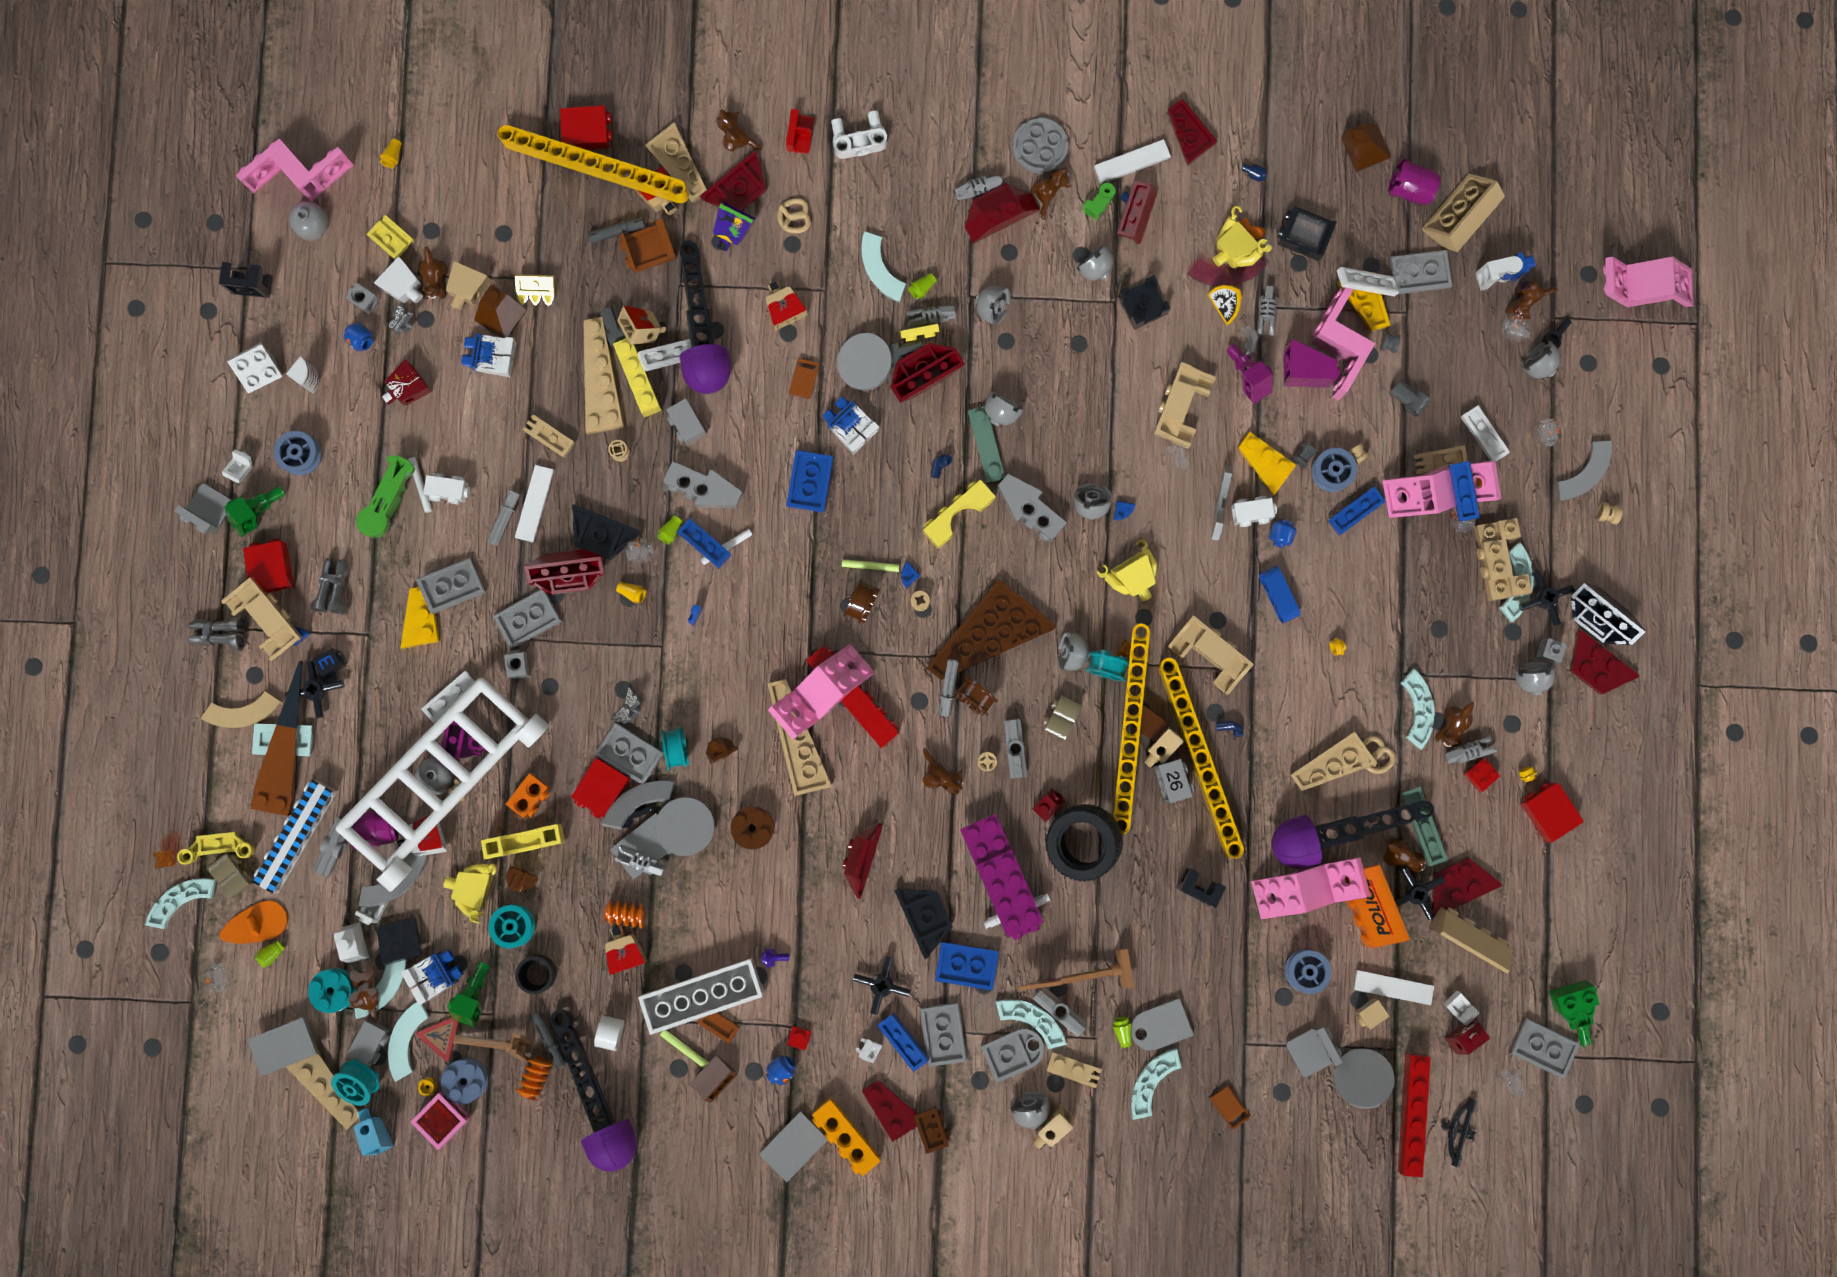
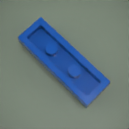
[1448,460,1479,522]
[1328,486,1386,536]
[677,518,732,569]
[877,1012,930,1072]

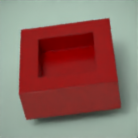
[787,1026,811,1051]

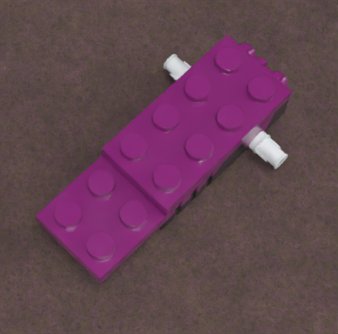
[960,814,1050,940]

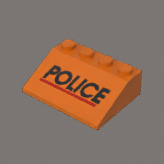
[1345,865,1410,948]

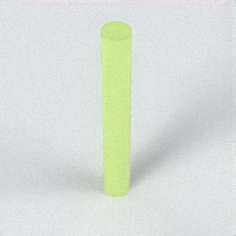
[842,559,899,572]
[660,1030,709,1068]

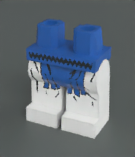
[1476,253,1535,291]
[461,334,517,378]
[823,397,879,455]
[401,950,464,1005]

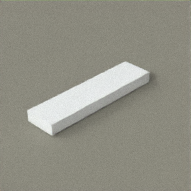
[1094,139,1171,184]
[1337,267,1399,296]
[515,465,555,543]
[1353,970,1434,1005]

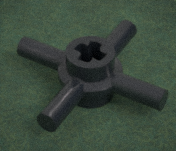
[1519,570,1575,626]
[285,661,345,719]
[1394,866,1445,919]
[853,956,911,1015]

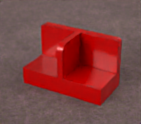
[786,109,814,154]

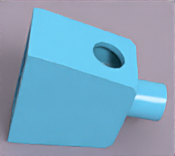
[354,1108,394,1156]

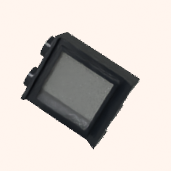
[1277,205,1337,261]

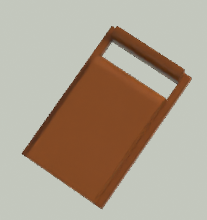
[789,358,820,399]
[1210,1084,1251,1130]

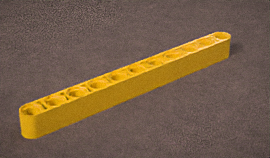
[497,125,689,203]
[1114,624,1150,835]
[1158,658,1244,859]

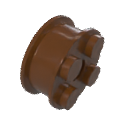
[843,578,880,624]
[953,676,998,716]
[731,807,774,849]

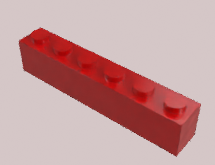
[806,646,899,749]
[1397,1053,1431,1178]

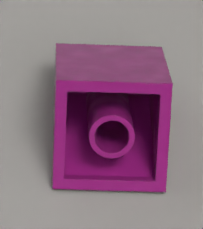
[1283,340,1340,388]

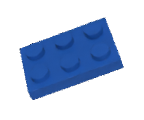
[786,450,833,513]
[935,942,999,990]

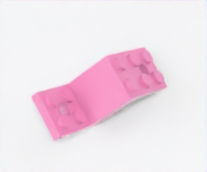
[236,139,354,201]
[1603,257,1694,307]
[1311,288,1375,400]
[1383,461,1502,518]
[768,644,875,739]
[1251,857,1371,919]

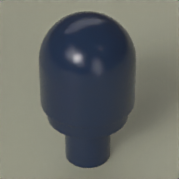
[1241,163,1267,182]

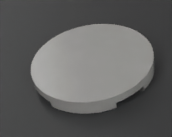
[1012,117,1069,174]
[837,333,893,391]
[656,797,714,856]
[1334,1049,1395,1109]

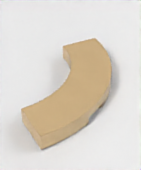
[200,691,283,728]

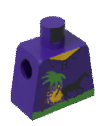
[713,202,756,251]

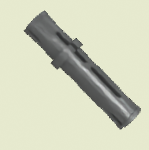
[588,216,645,244]
[529,1011,567,1069]

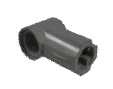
[600,307,626,347]
[889,339,923,367]
[1390,380,1430,417]

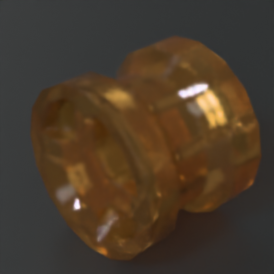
[1116,639,1137,661]
[153,850,175,869]

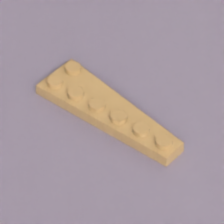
[584,317,624,435]
[768,679,832,796]
[286,1017,360,1130]

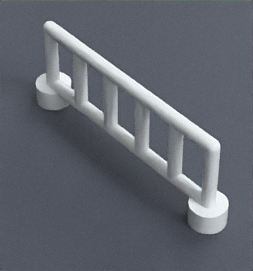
[336,678,550,892]

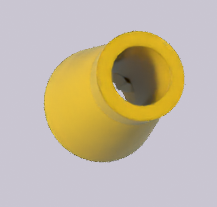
[380,139,402,168]
[616,581,646,604]

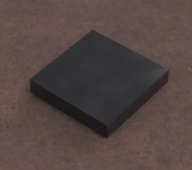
[376,917,422,966]

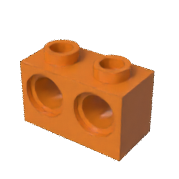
[506,773,551,818]

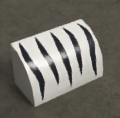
[286,356,320,394]

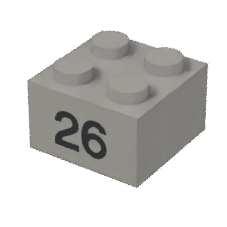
[1154,759,1194,804]

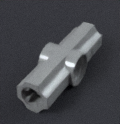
[1004,719,1027,779]
[313,817,346,877]
[1032,987,1088,1037]

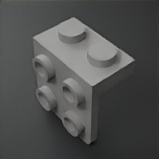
[174,484,231,535]
[1286,1025,1343,1077]

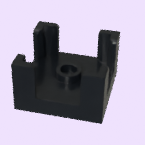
[219,262,273,298]
[1118,275,1171,330]
[1176,868,1226,908]

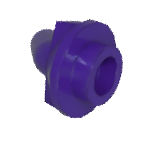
[761,948,790,968]

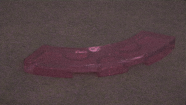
[1187,259,1267,286]

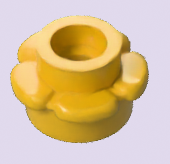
[1329,638,1346,656]
[1518,766,1538,782]
[418,1077,438,1097]

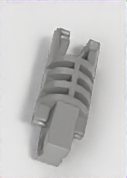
[954,174,1003,200]
[1257,286,1278,335]
[906,306,956,328]
[1445,736,1497,764]
[615,845,666,876]

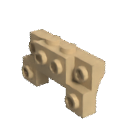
[1154,362,1216,449]
[1474,518,1532,601]
[221,577,303,661]
[1167,615,1254,695]

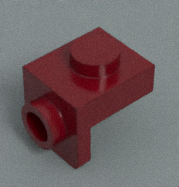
[1032,788,1066,822]

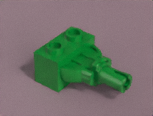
[224,486,285,538]
[447,962,490,1028]
[1549,980,1600,1047]

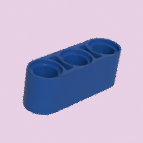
[1259,566,1301,623]

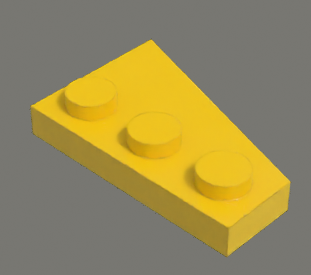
[1337,272,1390,332]
[1238,432,1296,496]
[400,587,440,649]

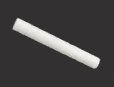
[408,457,432,513]
[700,529,752,565]

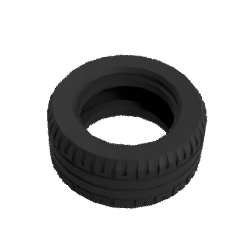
[1045,804,1123,882]

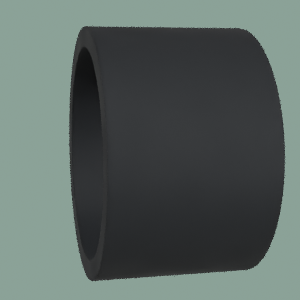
[515,955,557,994]

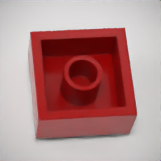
[1464,758,1501,792]

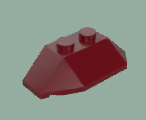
[965,183,1040,244]
[890,343,965,403]
[524,549,605,595]
[842,823,883,899]

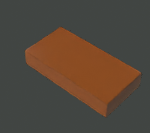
[697,1012,740,1044]

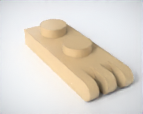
[522,414,575,459]
[1414,445,1467,474]
[1046,1052,1102,1088]

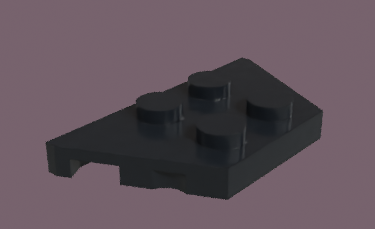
[572,504,641,560]
[894,889,953,959]

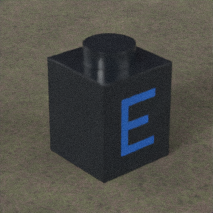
[312,648,347,678]

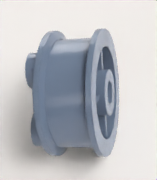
[274,431,321,475]
[1311,448,1357,492]
[1285,949,1331,994]
[441,1058,488,1104]

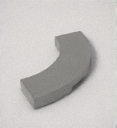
[1557,441,1612,501]
[1211,465,1232,541]
[602,781,675,830]
[359,852,428,907]

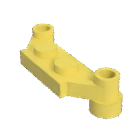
[177,832,256,865]

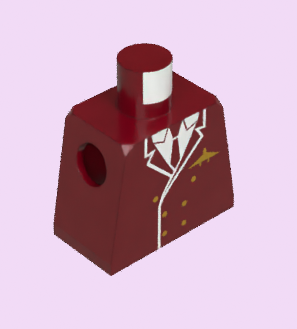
[382,360,432,406]
[1445,1017,1490,1055]

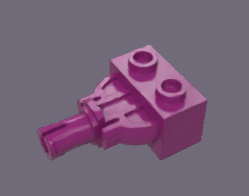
[1227,344,1273,404]
[441,721,499,761]

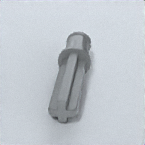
[487,490,520,546]
[938,659,958,717]

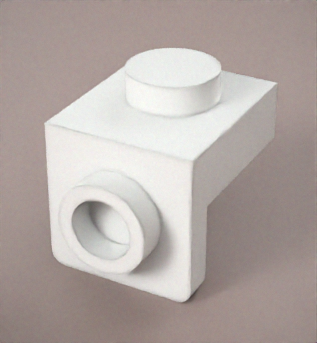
[222,449,253,484]
[355,902,388,925]
[1443,990,1480,1026]

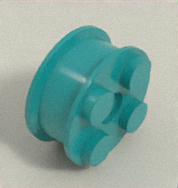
[1085,650,1129,682]
[661,726,689,771]
[488,904,535,949]
[308,968,355,1013]
[331,1059,380,1106]

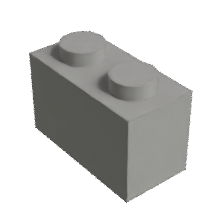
[666,398,707,445]
[346,1019,390,1066]

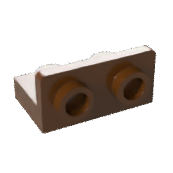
[914,1106,951,1154]

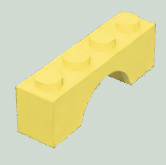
[613,338,662,418]
[923,480,996,549]
[481,824,565,860]

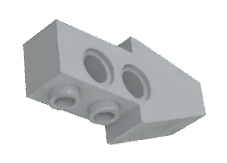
[663,461,744,509]
[998,474,1067,542]

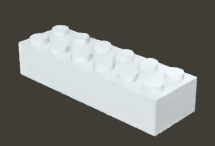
[638,958,764,1035]

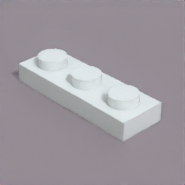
[637,339,691,372]
[1461,406,1510,462]
[422,671,475,723]

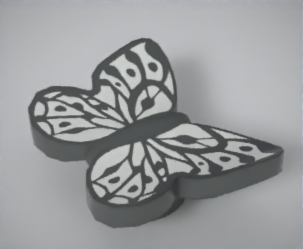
[388,304,414,335]
[611,687,641,724]

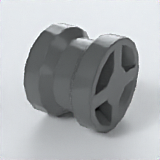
[1380,332,1401,353]

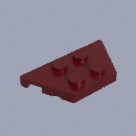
[700,151,766,211]
[1569,630,1640,695]
[1432,858,1502,917]

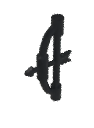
[1441,1098,1477,1168]

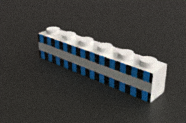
[253,780,338,894]

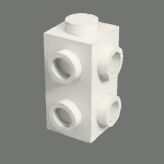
[423,473,470,505]
[1231,496,1277,527]

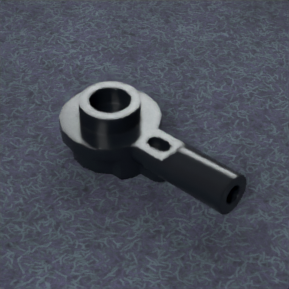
[1542,318,1572,349]
[623,804,653,828]

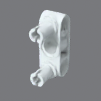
[831,111,887,159]

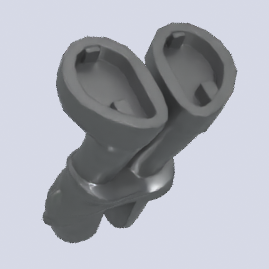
[310,558,348,615]
[188,615,246,651]

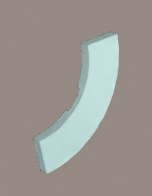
[862,231,906,303]
[1499,542,1534,622]
[1400,669,1435,750]
[145,878,217,929]
[354,960,407,1019]
[996,999,1067,1049]
[388,1002,429,1082]
[1131,1048,1181,1120]

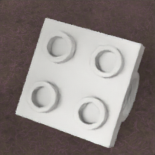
[227,342,283,394]

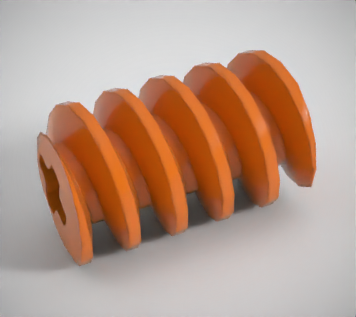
[603,899,646,929]
[515,1056,553,1101]

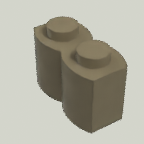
[1043,695,1082,741]
[207,853,254,899]

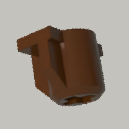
[705,736,738,764]
[505,865,539,893]

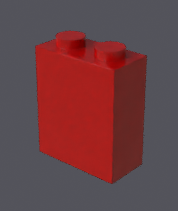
[560,105,612,150]
[243,539,294,593]
[571,758,631,819]
[1520,781,1584,843]

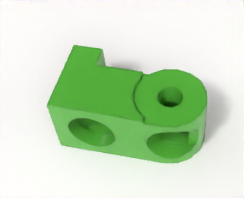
[1082,183,1115,221]

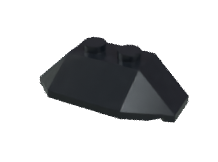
[1571,582,1646,645]

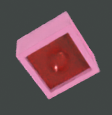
[411,1091,472,1150]

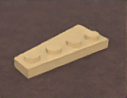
[645,122,706,203]
[1290,732,1377,791]

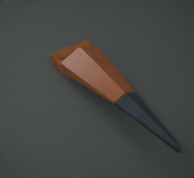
[250,660,303,816]

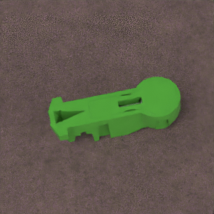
[356,455,416,538]

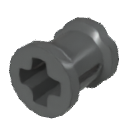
[1292,443,1317,468]

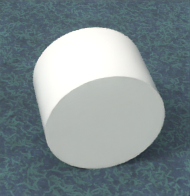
[594,1015,624,1051]

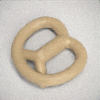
[777,198,811,234]
[1363,736,1396,774]

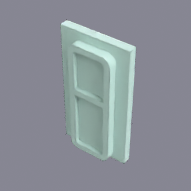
[252,724,314,756]

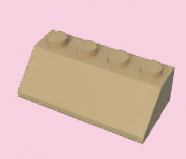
[1422,173,1505,252]
[1429,907,1513,974]

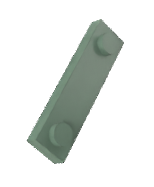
[968,406,1005,484]
[1401,787,1448,867]

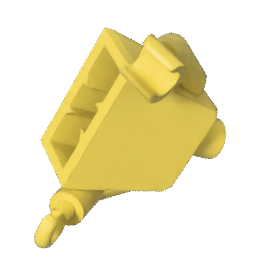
[1213,206,1272,268]
[1097,540,1157,601]
[444,863,497,924]

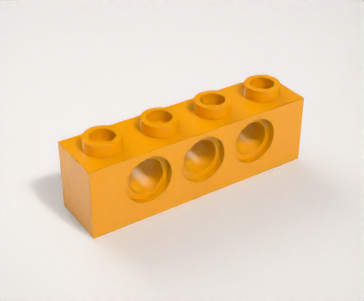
[812,1097,881,1177]

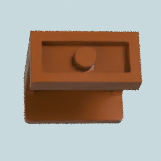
[618,219,677,274]

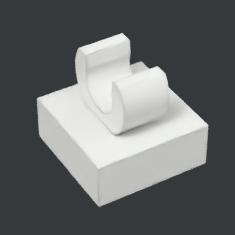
[856,1038,883,1063]

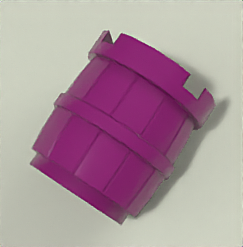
[1388,158,1441,205]
[351,808,399,849]

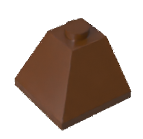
[1341,124,1391,172]
[474,284,527,338]

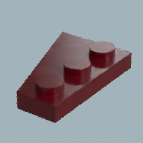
[1167,98,1217,166]
[862,1080,917,1142]

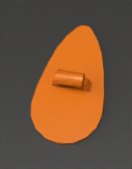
[219,900,288,944]

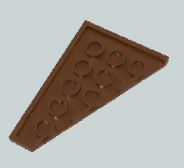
[926,580,1057,680]

